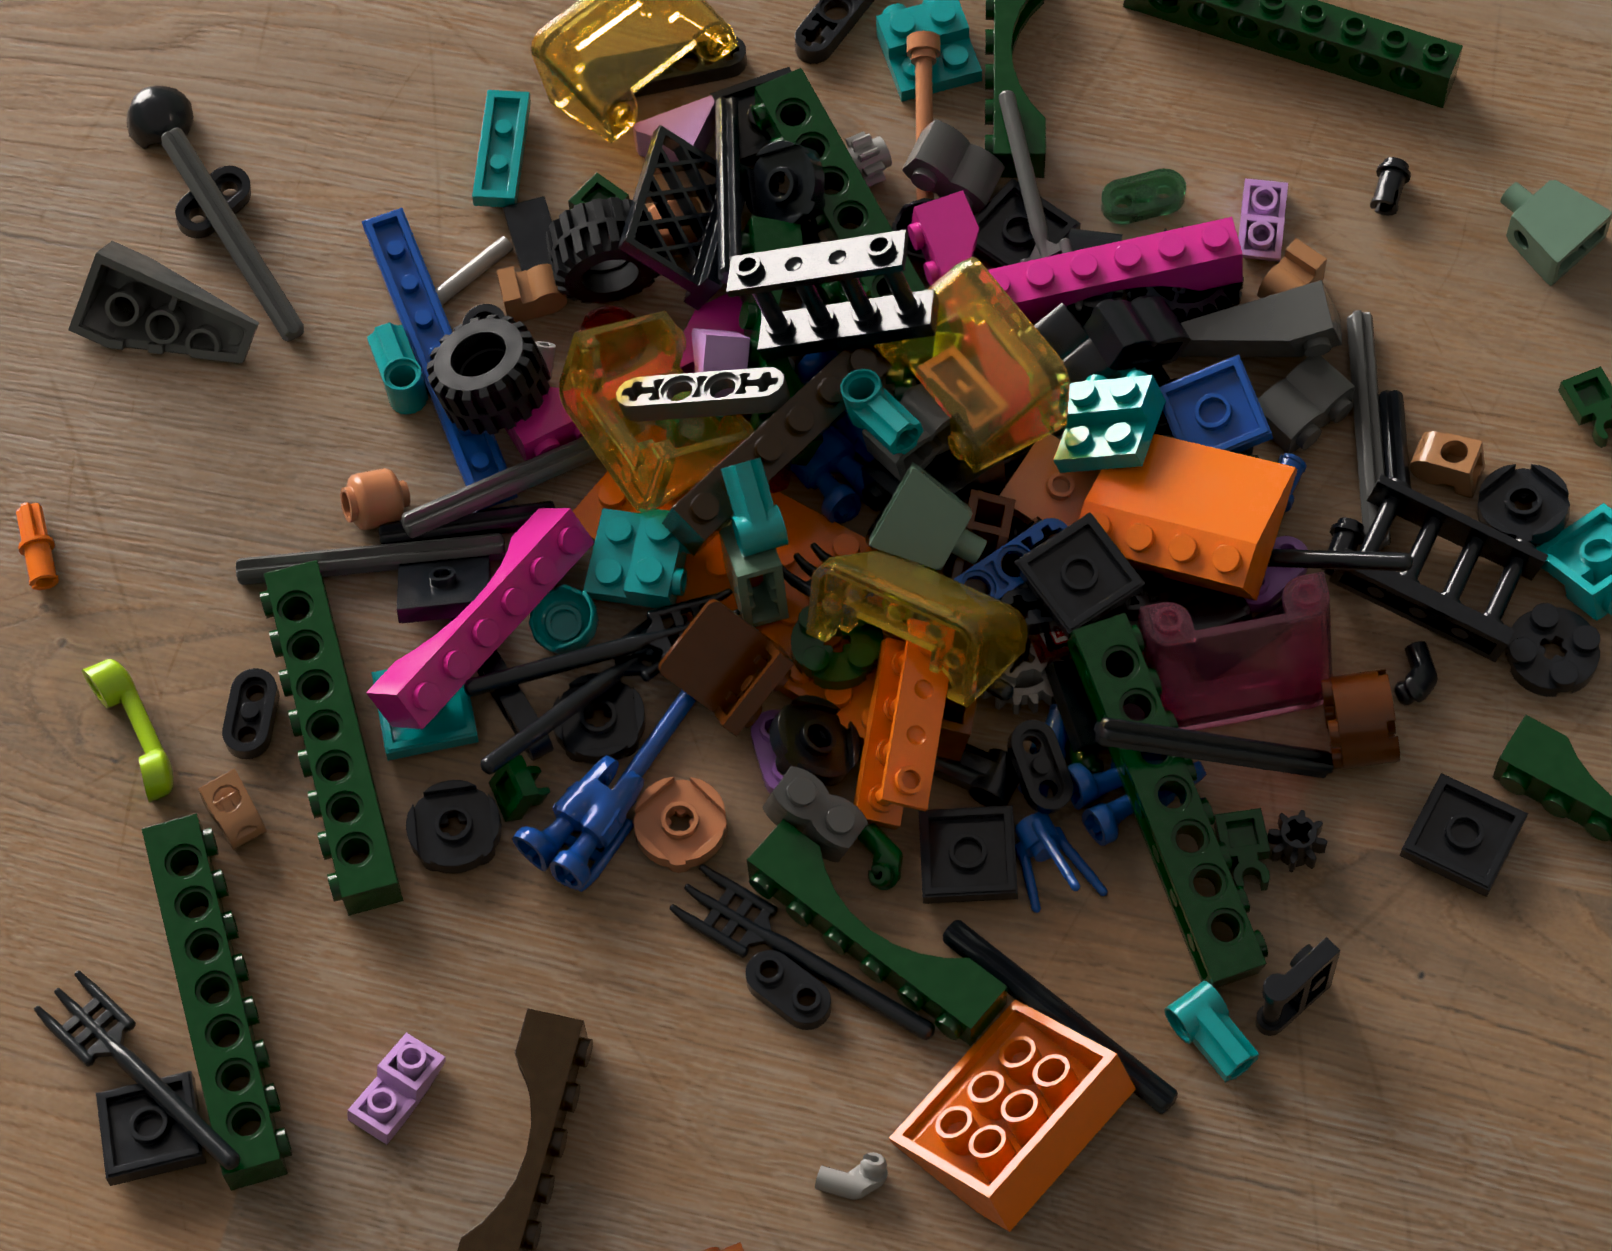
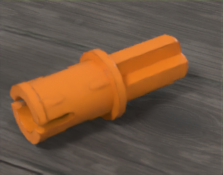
[16,502,59,590]

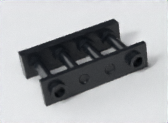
[726,229,939,361]
[1329,474,1548,662]

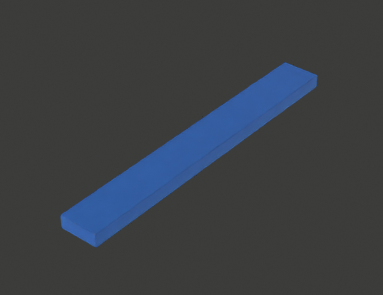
[361,208,518,510]

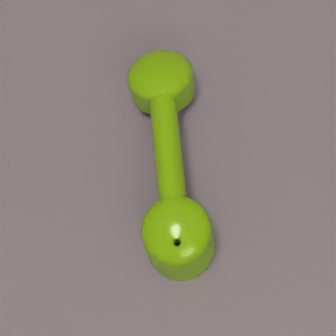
[82,659,174,803]

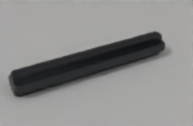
[379,501,556,544]

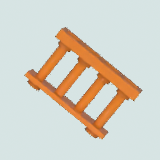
[853,616,958,830]

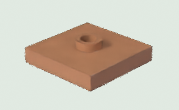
[999,430,1101,534]

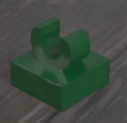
[489,755,551,822]

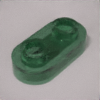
[1101,168,1186,225]

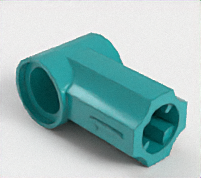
[367,322,428,414]
[840,369,924,455]
[721,458,789,557]
[1164,981,1259,1083]

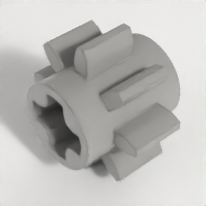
[845,131,892,187]

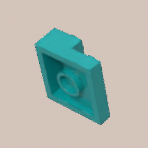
[876,0,982,102]
[1053,370,1166,473]
[1536,503,1612,621]
[583,507,691,608]

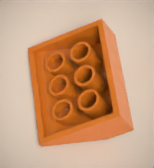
[1078,434,1298,601]
[889,999,1136,1232]

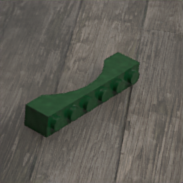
[985,0,1046,178]
[739,215,823,466]
[1492,714,1612,842]
[747,819,1007,1046]

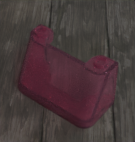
[1138,572,1333,731]

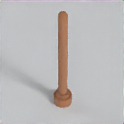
[906,31,941,200]

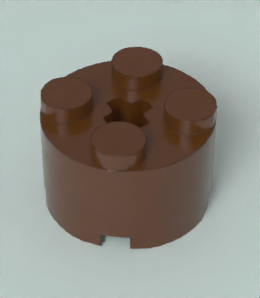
[1320,669,1400,770]

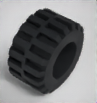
[546,197,660,304]
[427,315,551,435]

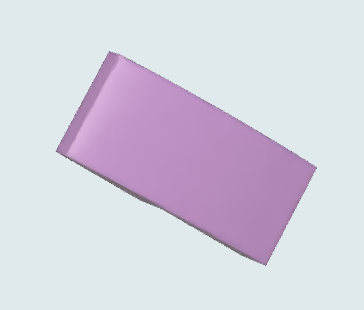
[1238,178,1288,262]
[347,1033,445,1145]

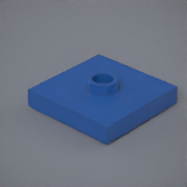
[1159,355,1274,453]

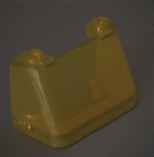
[531,0,738,143]
[874,257,1070,473]
[559,310,754,513]
[806,550,1028,708]

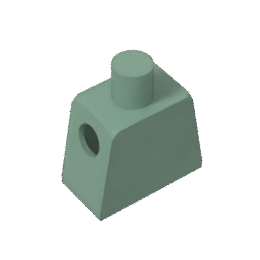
[1500,180,1612,286]
[869,462,987,570]
[719,521,789,627]

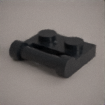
[1255,937,1341,1036]

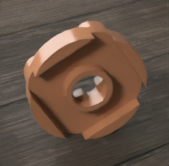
[633,777,728,873]

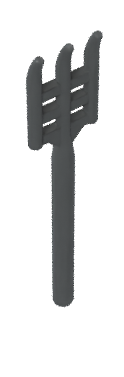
[999,90,1083,325]

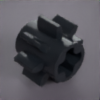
[1267,810,1327,872]

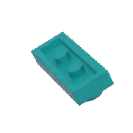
[472,90,531,207]

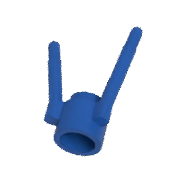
[1015,812,1108,913]

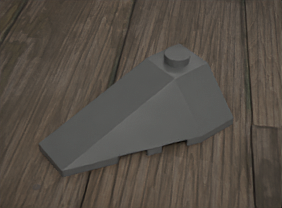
[68,241,259,363]
[1179,280,1342,357]

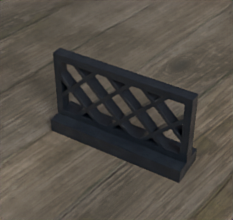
[618,125,751,310]

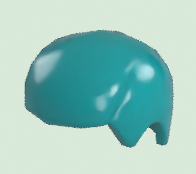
[529,584,599,654]

